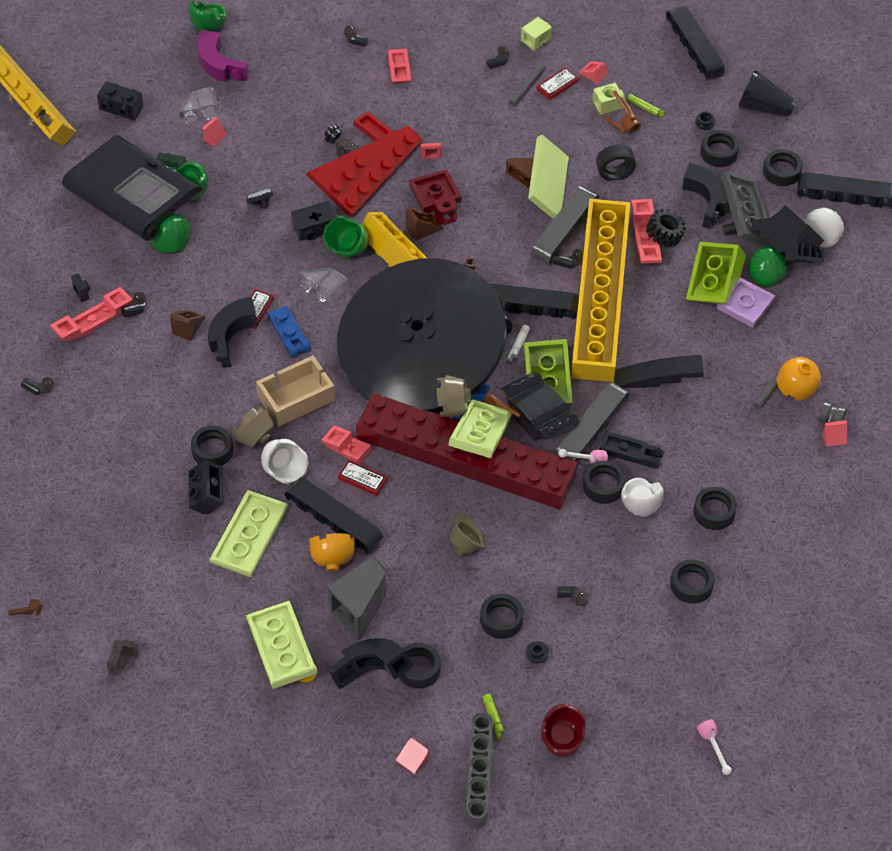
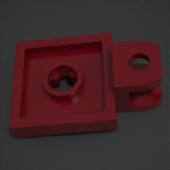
[409,169,462,225]

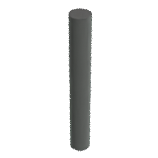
[509,64,545,106]
[753,372,778,409]

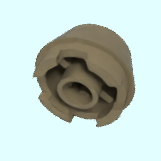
[437,375,471,419]
[231,405,275,449]

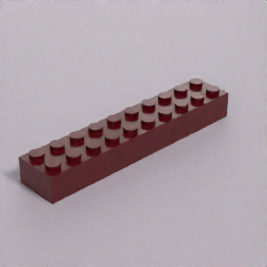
[356,393,577,510]

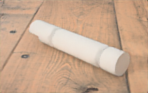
[507,325,530,362]

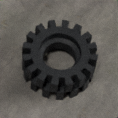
[646,208,686,247]

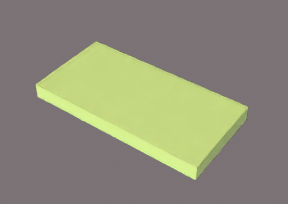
[528,135,569,219]
[448,400,513,458]
[210,490,288,577]
[246,601,317,689]

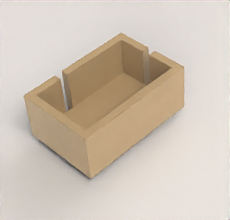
[256,355,335,427]

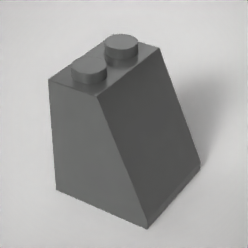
[328,557,387,641]

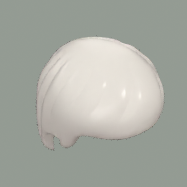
[804,208,844,248]
[261,439,309,484]
[621,478,664,517]

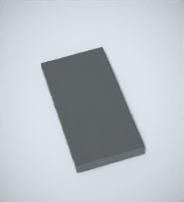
[721,172,772,247]

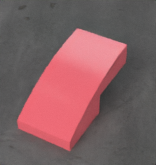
[388,49,411,83]
[322,425,372,464]

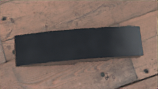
[614,355,704,388]

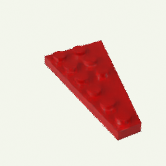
[306,125,423,217]

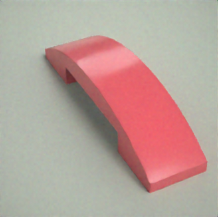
[631,199,662,264]
[50,287,133,341]

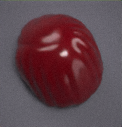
[541,704,586,757]

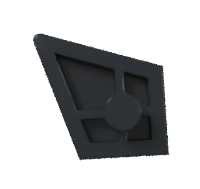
[246,189,273,209]

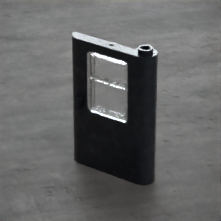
[62,135,203,241]

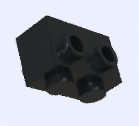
[97,81,143,121]
[188,459,224,515]

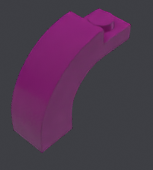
[197,30,249,82]

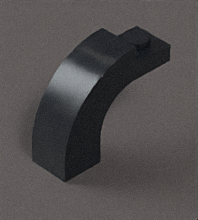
[682,163,727,229]
[208,296,259,368]
[327,638,413,690]

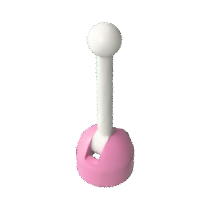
[558,449,608,464]
[697,720,731,775]

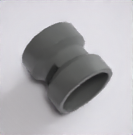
[818,401,847,423]

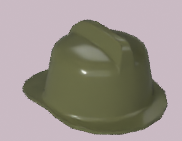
[449,512,484,556]

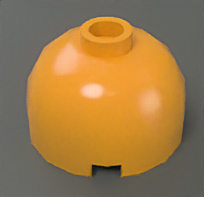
[776,357,821,401]
[309,534,355,571]

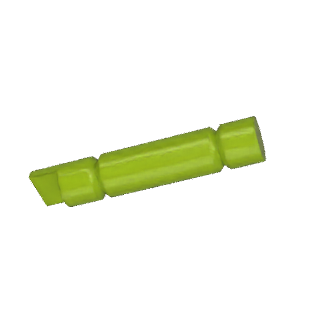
[627,94,665,117]
[482,694,504,740]

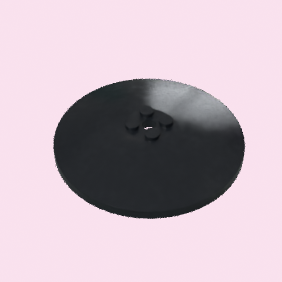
[337,258,506,413]

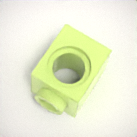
[521,17,552,51]
[593,83,625,115]

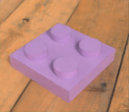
[717,278,775,328]

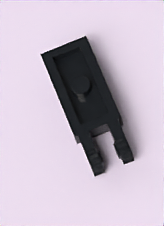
[599,431,664,469]

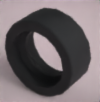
[700,130,739,167]
[596,144,636,181]
[763,149,803,186]
[191,425,233,466]
[583,461,625,504]
[693,486,737,530]
[670,559,715,604]
[480,593,524,639]
[399,643,441,689]

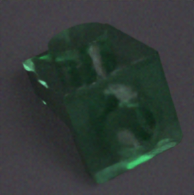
[157,152,186,171]

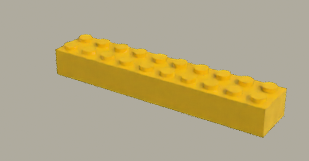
[571,199,630,382]

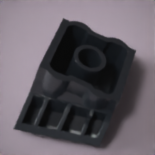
[752,205,824,264]
[499,371,580,441]

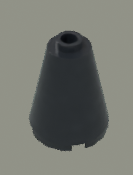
[738,70,796,116]

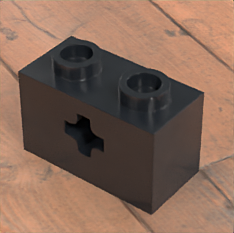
[291,200,338,241]

